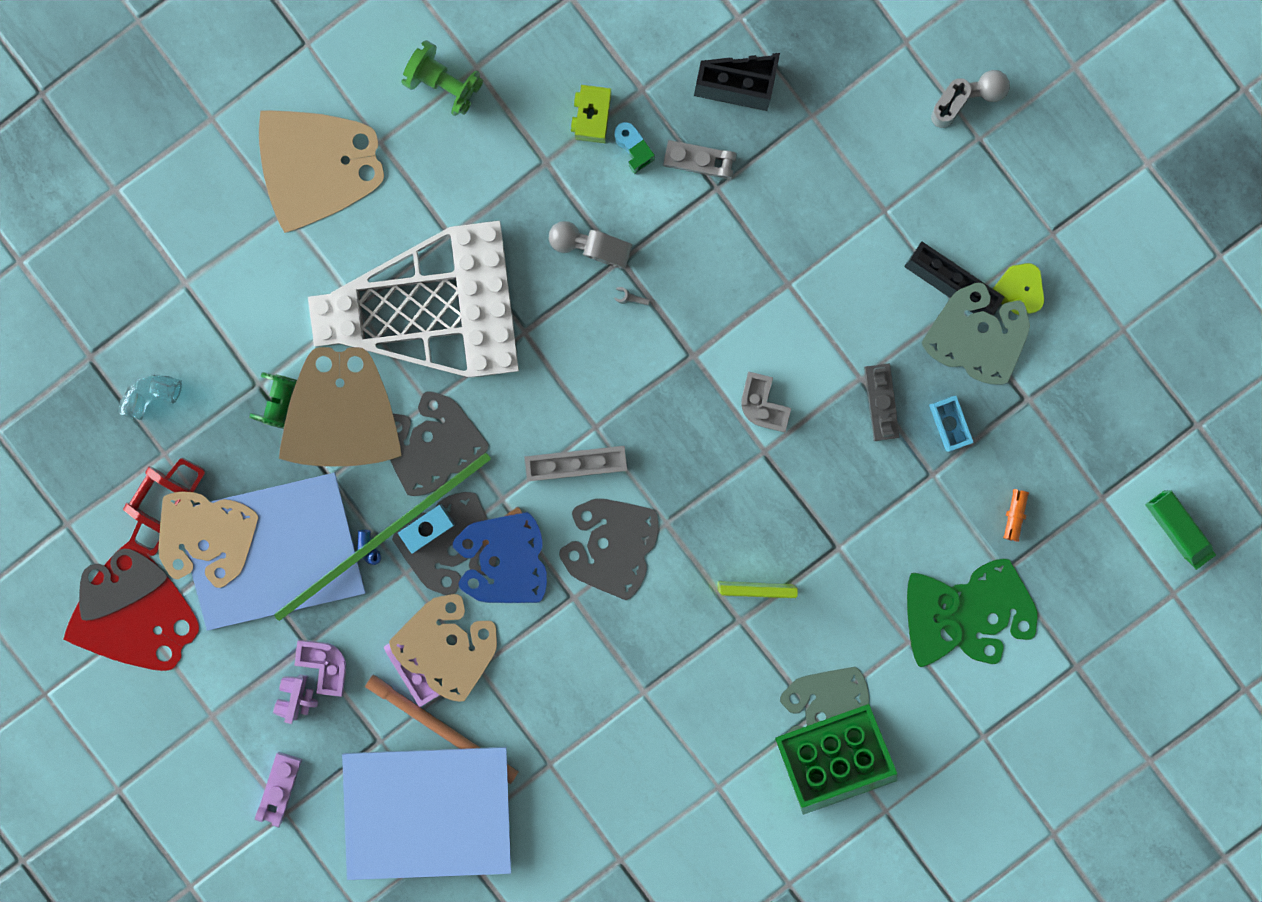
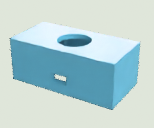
[929,395,974,451]
[398,504,456,554]

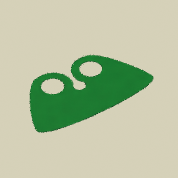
[907,573,962,667]

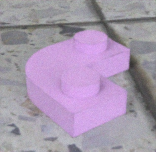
[294,640,346,697]

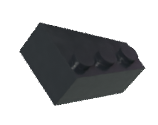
[694,53,780,111]

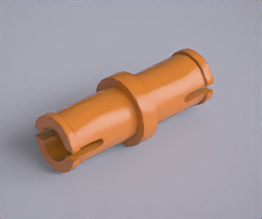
[1003,489,1029,542]

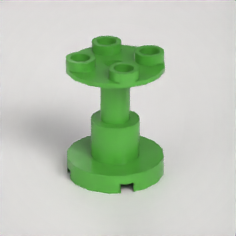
[401,40,484,116]

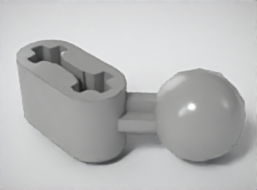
[931,70,1010,128]
[549,221,632,269]

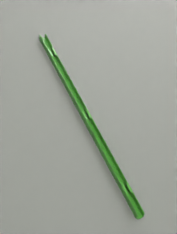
[274,453,491,621]

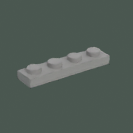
[525,446,627,482]

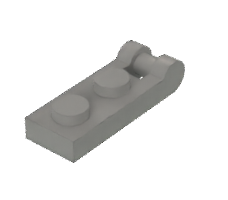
[663,140,737,179]

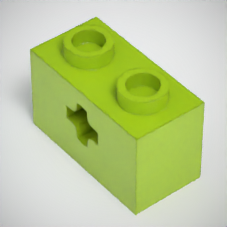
[571,85,611,144]

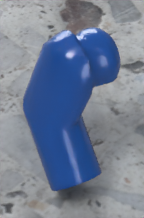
[358,530,381,565]

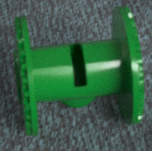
[249,372,297,429]

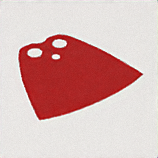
[63,541,199,671]

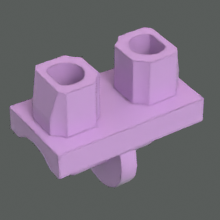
[273,674,318,724]

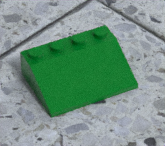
[775,704,898,815]

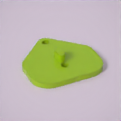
[993,263,1044,315]

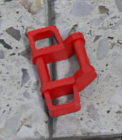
[123,458,205,556]

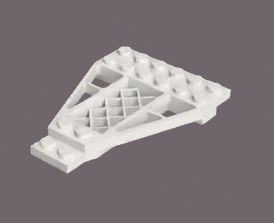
[308,221,519,378]

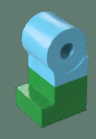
[615,122,655,174]

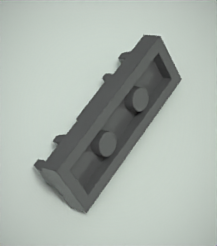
[864,363,900,441]

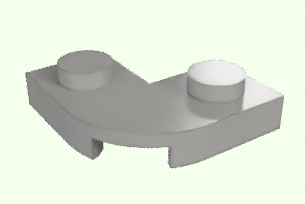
[741,372,791,433]

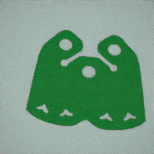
[934,559,1038,664]

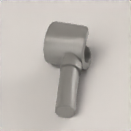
[614,287,650,305]

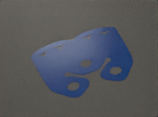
[453,512,547,603]

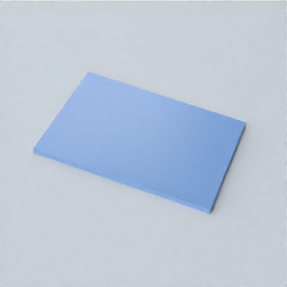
[185,472,366,631]
[342,747,511,880]

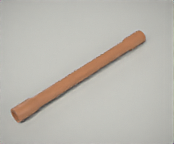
[365,674,519,784]

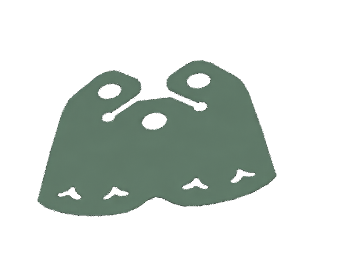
[922,283,1030,385]
[780,667,869,733]

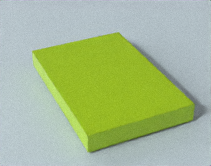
[717,581,798,598]

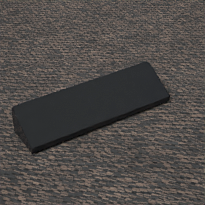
[904,241,1004,316]

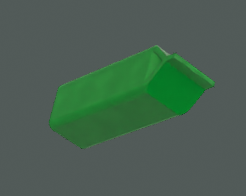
[1145,490,1216,570]

